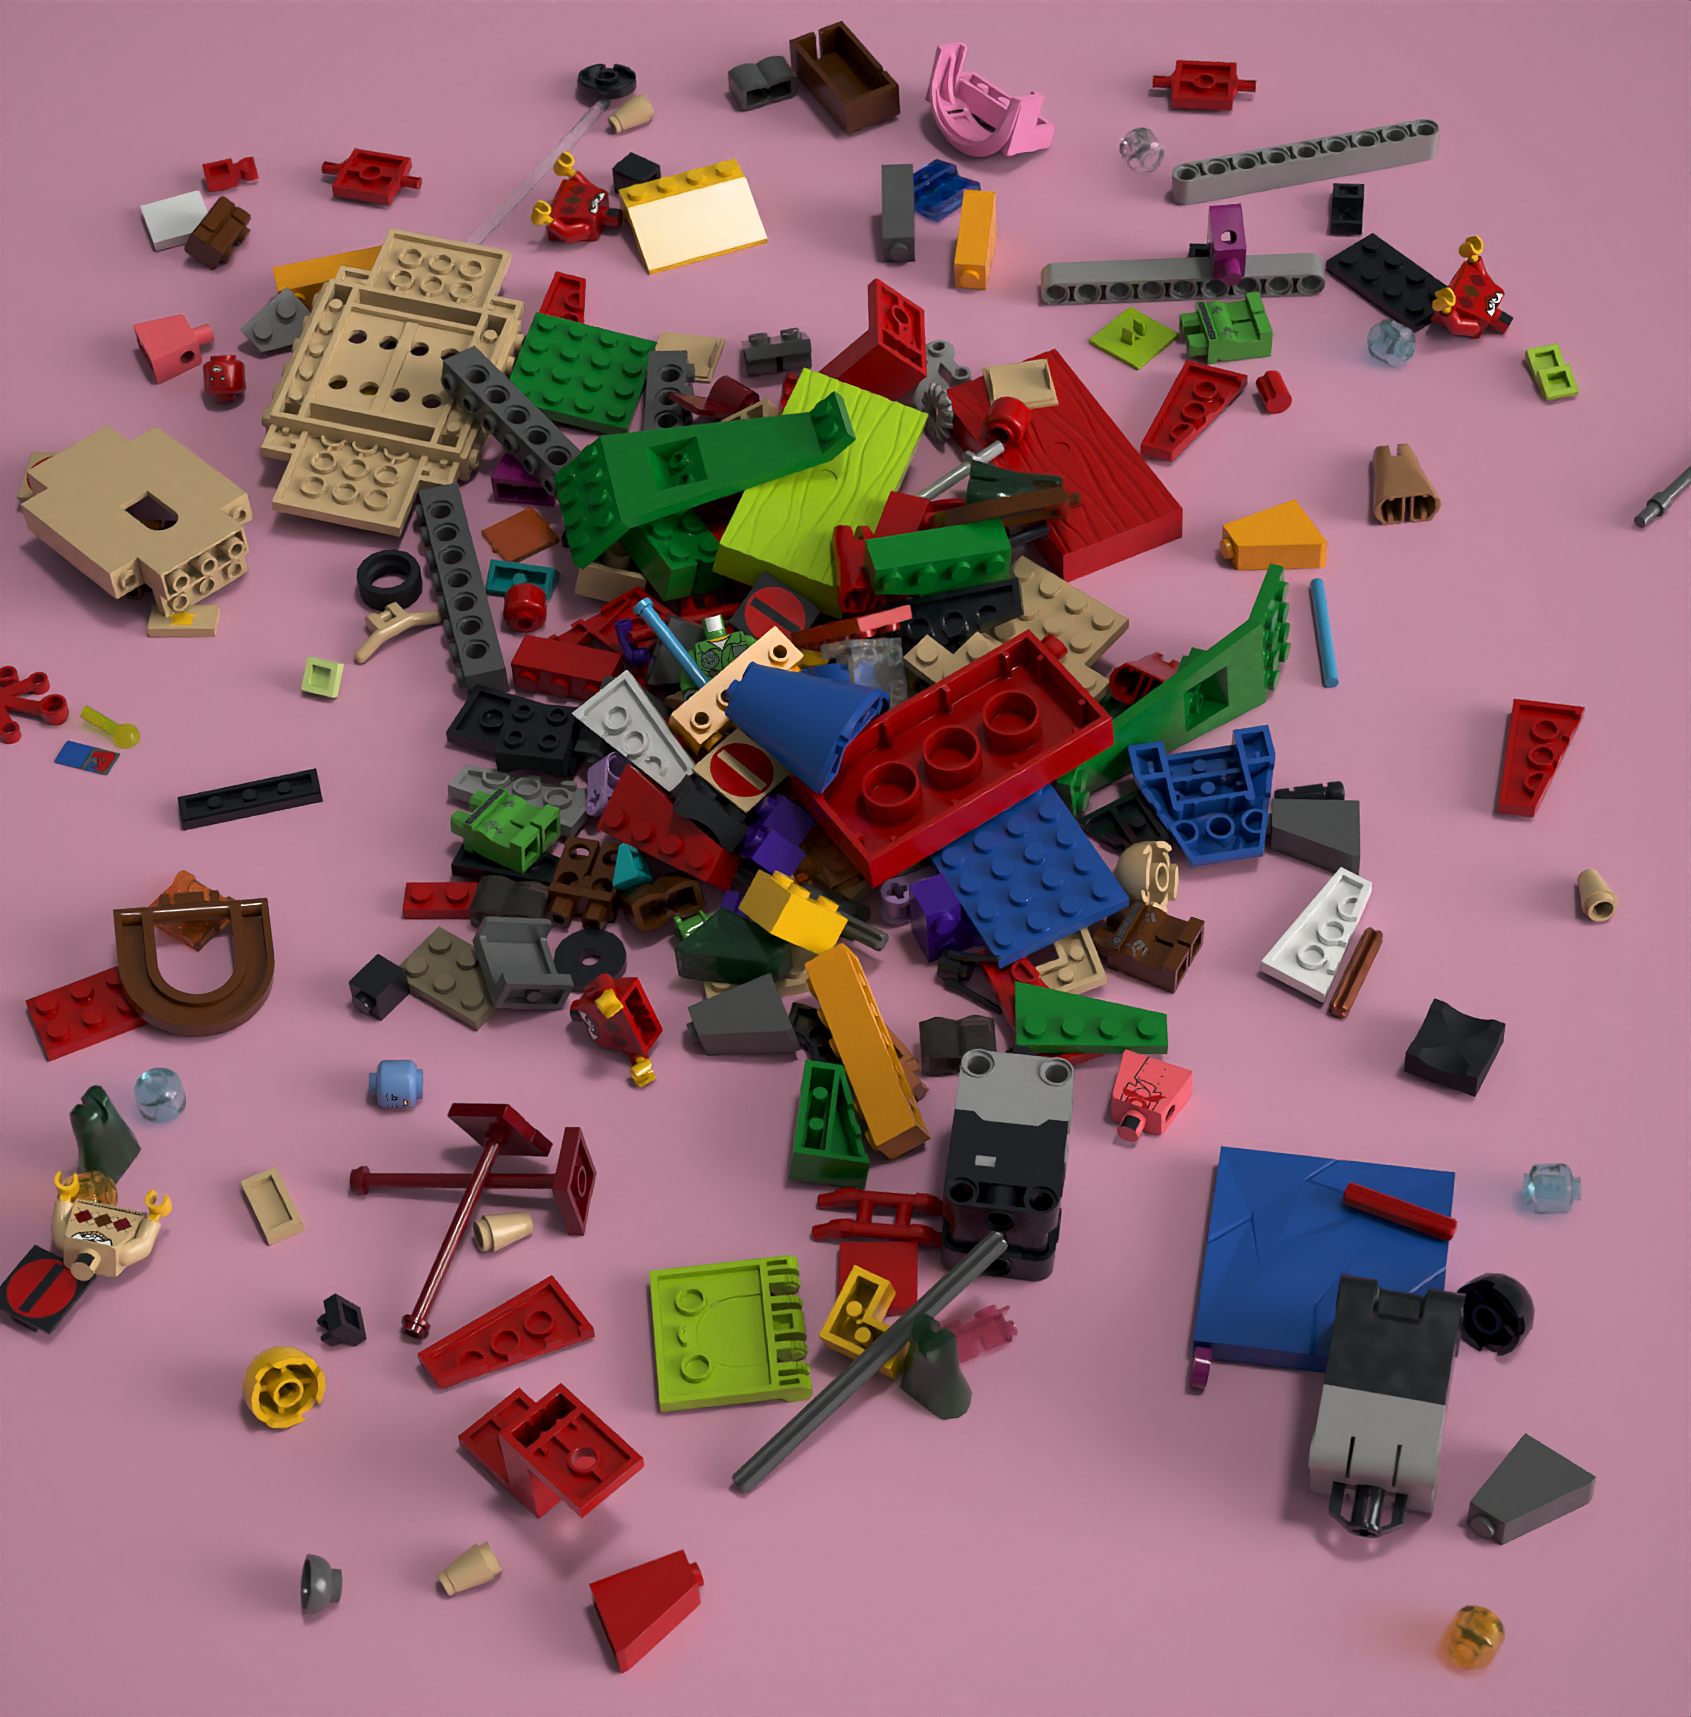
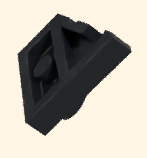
[1077,789,1173,853]

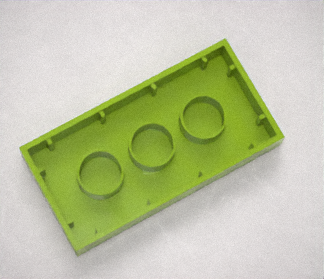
[712,367,929,620]

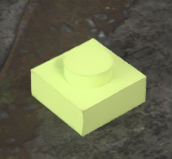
[301,656,344,698]

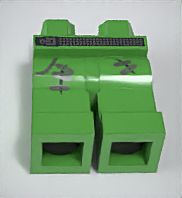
[1179,291,1273,365]
[450,787,561,874]

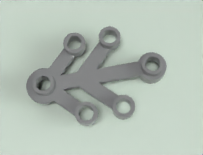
[907,340,971,429]

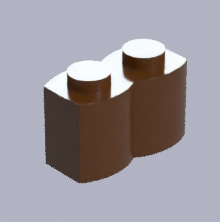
[619,871,705,931]

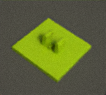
[1089,307,1179,371]

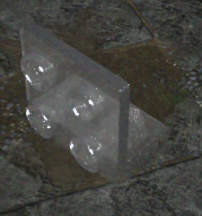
[821,638,908,707]

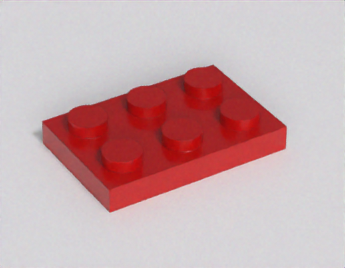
[791,605,912,650]
[25,966,149,1061]

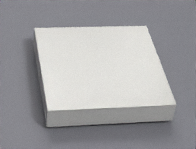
[140,190,208,251]

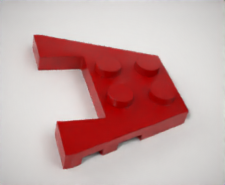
[547,586,676,693]

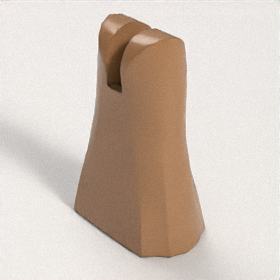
[1373,443,1441,525]

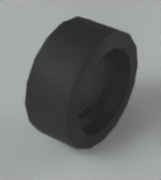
[357,549,423,612]

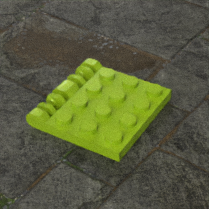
[649,1255,813,1412]

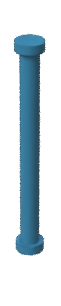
[632,598,746,734]

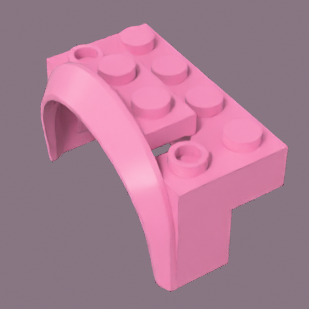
[925,41,1056,157]

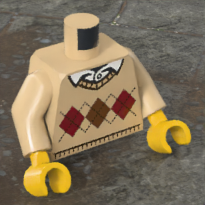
[51,1171,172,1281]

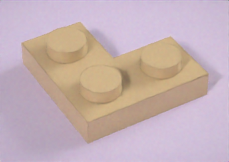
[903,632,997,686]
[1035,927,1108,994]

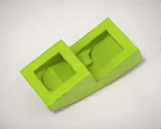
[1525,343,1579,401]

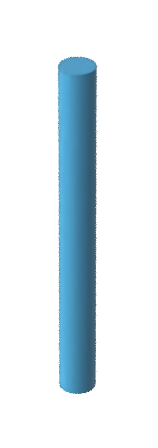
[1310,578,1339,688]

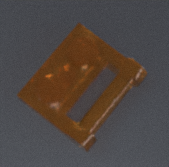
[148,870,236,952]

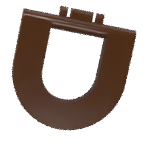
[928,487,1082,531]
[113,890,275,1037]

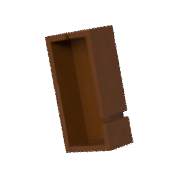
[789,21,900,134]

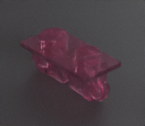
[932,1305,1018,1367]

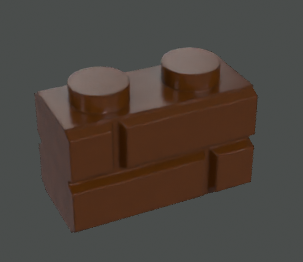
[184,196,252,270]

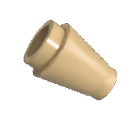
[607,94,654,134]
[1577,869,1618,922]
[473,1211,534,1253]
[438,1541,503,1596]

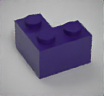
[733,792,816,877]
[909,873,983,963]

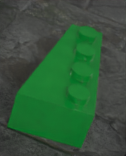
[863,518,1012,595]

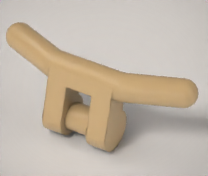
[354,602,443,663]

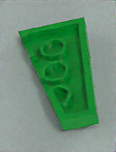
[1014,981,1168,1054]

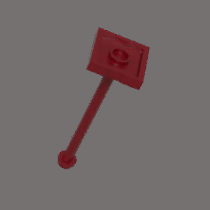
[401,1103,553,1339]
[350,1127,597,1236]

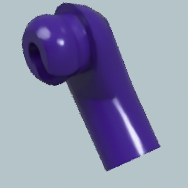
[614,618,650,668]

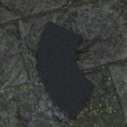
[788,1002,845,1068]

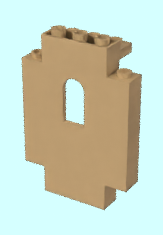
[21,425,254,617]

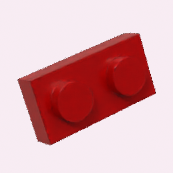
[402,882,479,919]

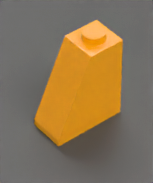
[954,190,997,290]
[1219,499,1327,570]

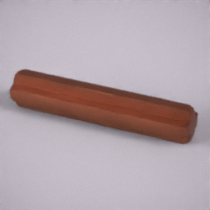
[1329,927,1383,1018]

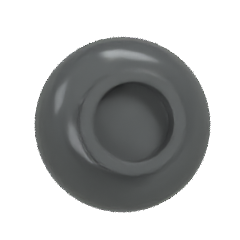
[300,1554,342,1615]

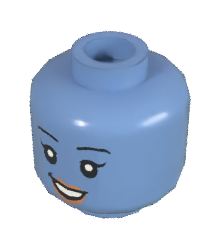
[369,1060,423,1108]

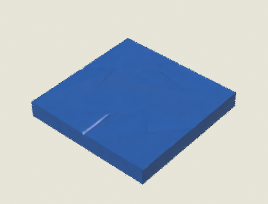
[1193,1146,1455,1373]

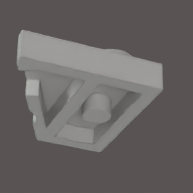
[240,287,311,354]

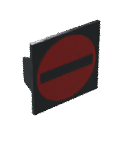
[728,571,821,647]
[0,1245,97,1335]

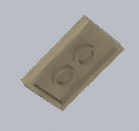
[399,926,500,1031]

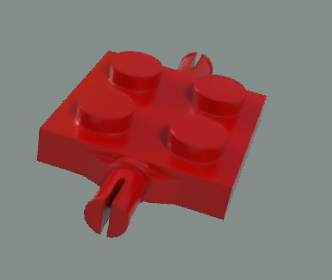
[1152,60,1256,111]
[322,148,422,206]

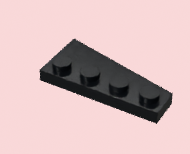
[882,578,1024,671]

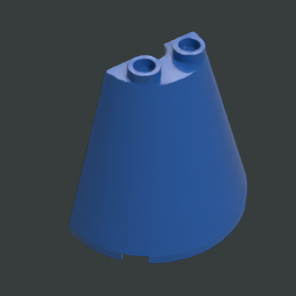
[725,661,890,795]

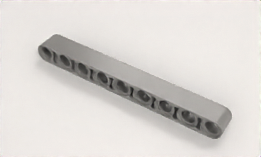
[1172,119,1439,205]
[1041,253,1325,305]

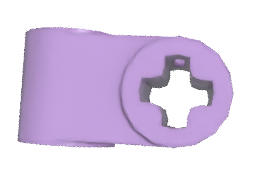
[585,751,632,817]
[880,866,937,926]

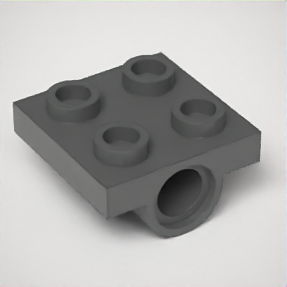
[742,328,812,377]

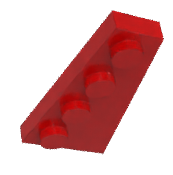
[1140,360,1248,462]
[1498,698,1585,818]
[417,1275,595,1389]

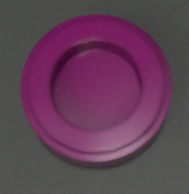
[1189,1346,1212,1389]

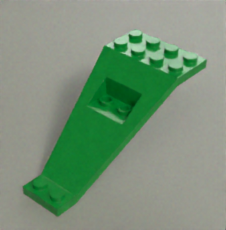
[554,391,856,570]
[1057,563,1291,820]

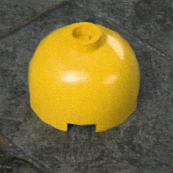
[242,1346,326,1428]

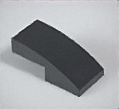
[1330,183,1365,235]

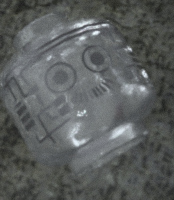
[1119,127,1165,174]

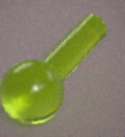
[80,705,141,749]

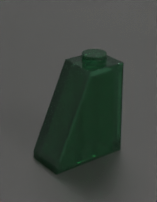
[674,907,793,985]

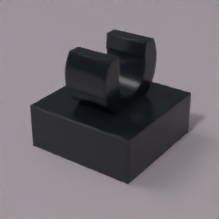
[317,1293,367,1347]

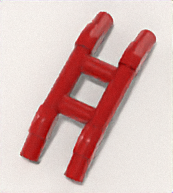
[812,1187,944,1249]

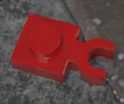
[202,157,259,192]

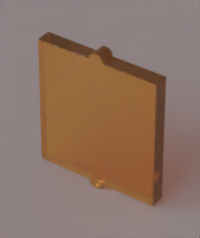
[481,507,560,563]

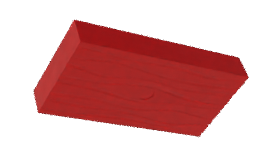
[946,349,1183,582]
[790,629,1114,889]

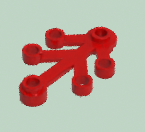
[0,666,69,744]

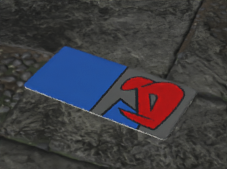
[54,741,121,775]

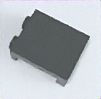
[472,916,574,1010]

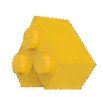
[738,870,848,955]
[818,1265,914,1380]

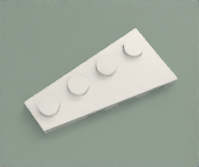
[572,670,697,793]
[1261,867,1372,1003]

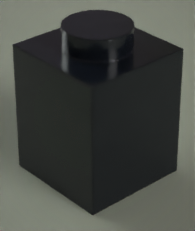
[612,152,661,194]
[349,954,410,1021]

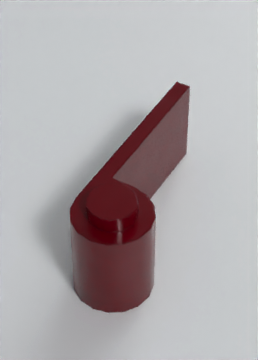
[668,375,760,419]

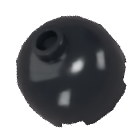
[1456,1273,1535,1356]

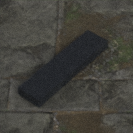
[178,768,323,831]

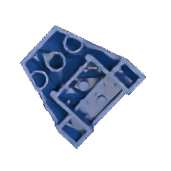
[1127,725,1276,867]

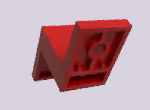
[818,278,927,402]
[458,1383,645,1519]

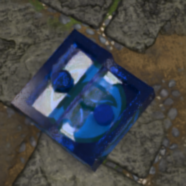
[913,159,981,222]

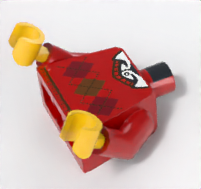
[530,152,623,244]
[1430,235,1514,339]
[570,973,663,1088]

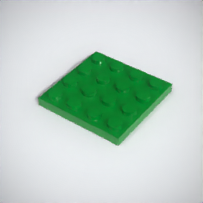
[509,312,657,434]

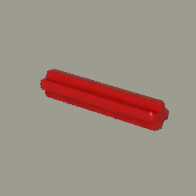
[1343,1182,1458,1241]

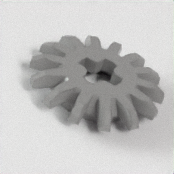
[922,383,954,442]

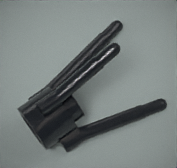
[937,949,1003,1014]

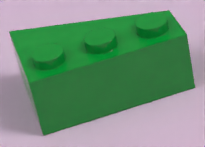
[789,1060,870,1190]

